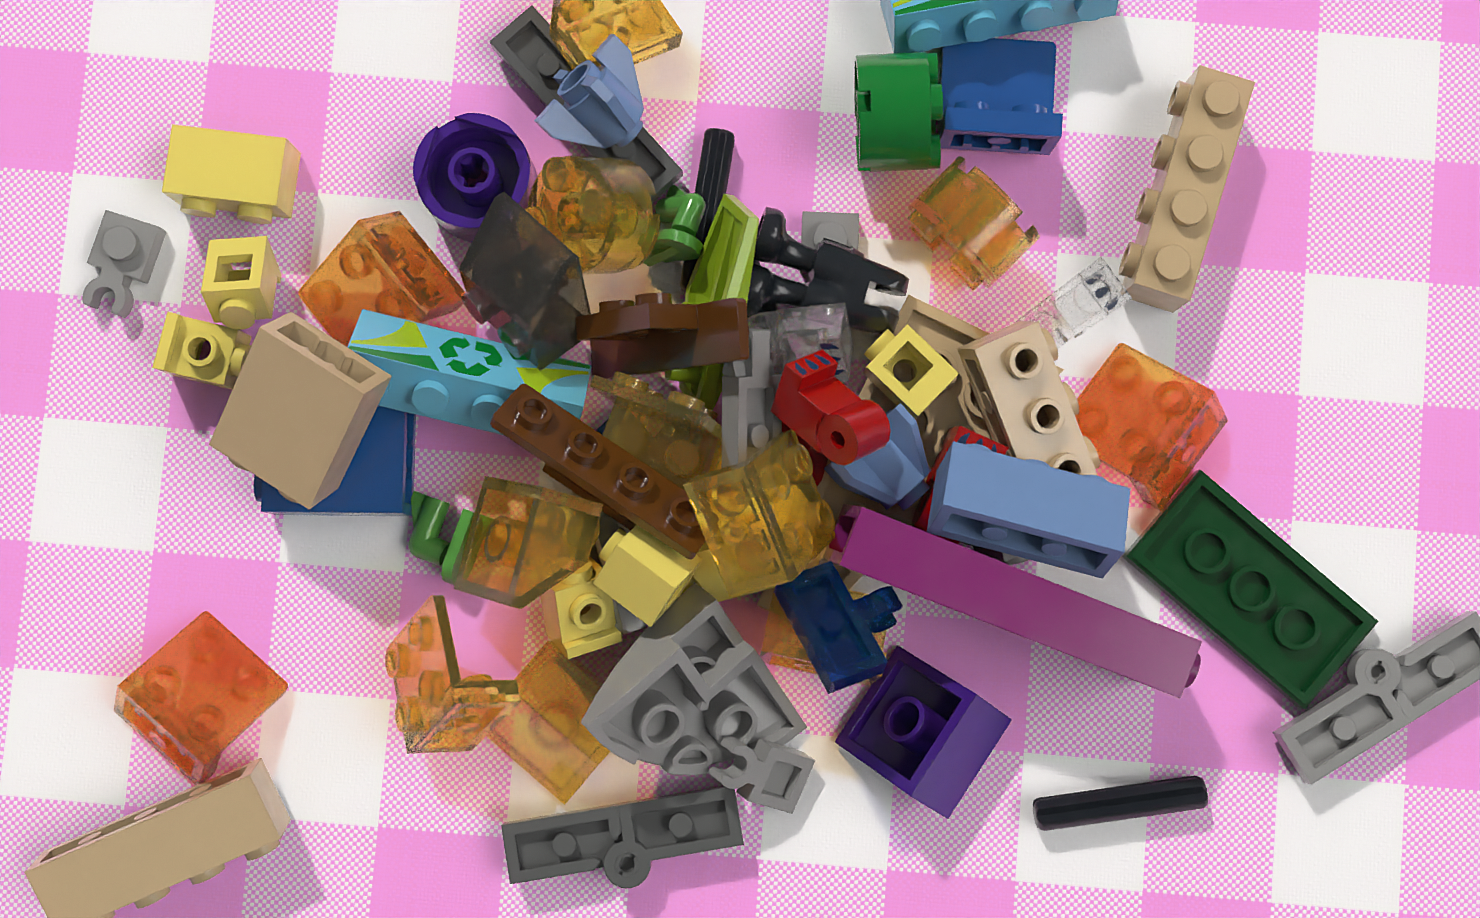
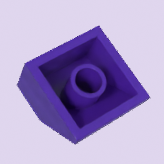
[835,645,1012,819]

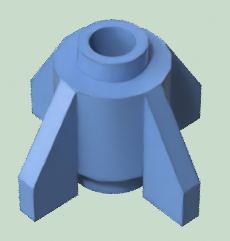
[534,34,644,148]
[824,403,931,511]

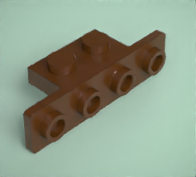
[576,293,749,380]
[490,384,721,560]

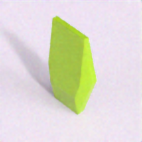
[665,194,759,413]

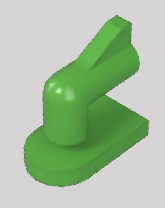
[633,184,706,267]
[408,491,494,586]

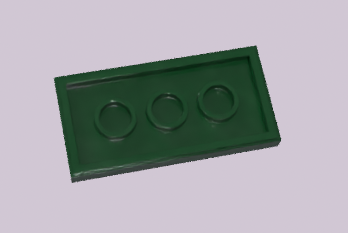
[1122,469,1379,709]

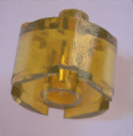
[520,156,660,275]
[907,156,1040,292]

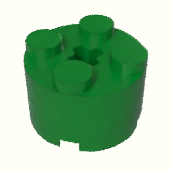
[854,52,943,172]

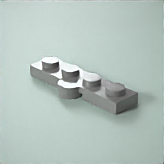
[1272,611,1480,785]

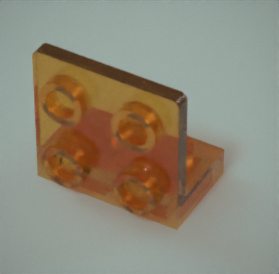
[298,211,469,347]
[1075,343,1228,511]
[114,611,288,786]

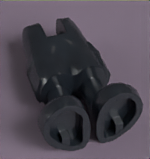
[747,206,910,334]

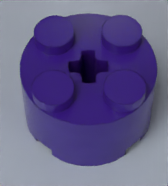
[413,113,538,243]

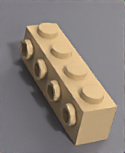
[1118,65,1255,313]
[957,321,1100,568]
[24,758,291,918]

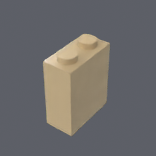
[209,312,392,509]

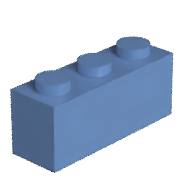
[927,441,1131,579]

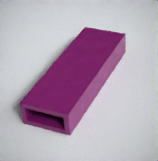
[823,504,1202,698]

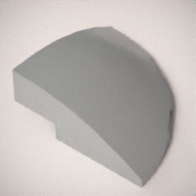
[581,583,807,776]

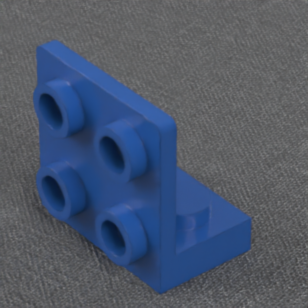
[938,38,1063,155]

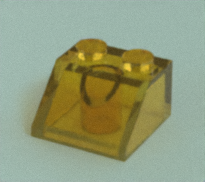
[454,476,603,609]
[478,640,611,805]

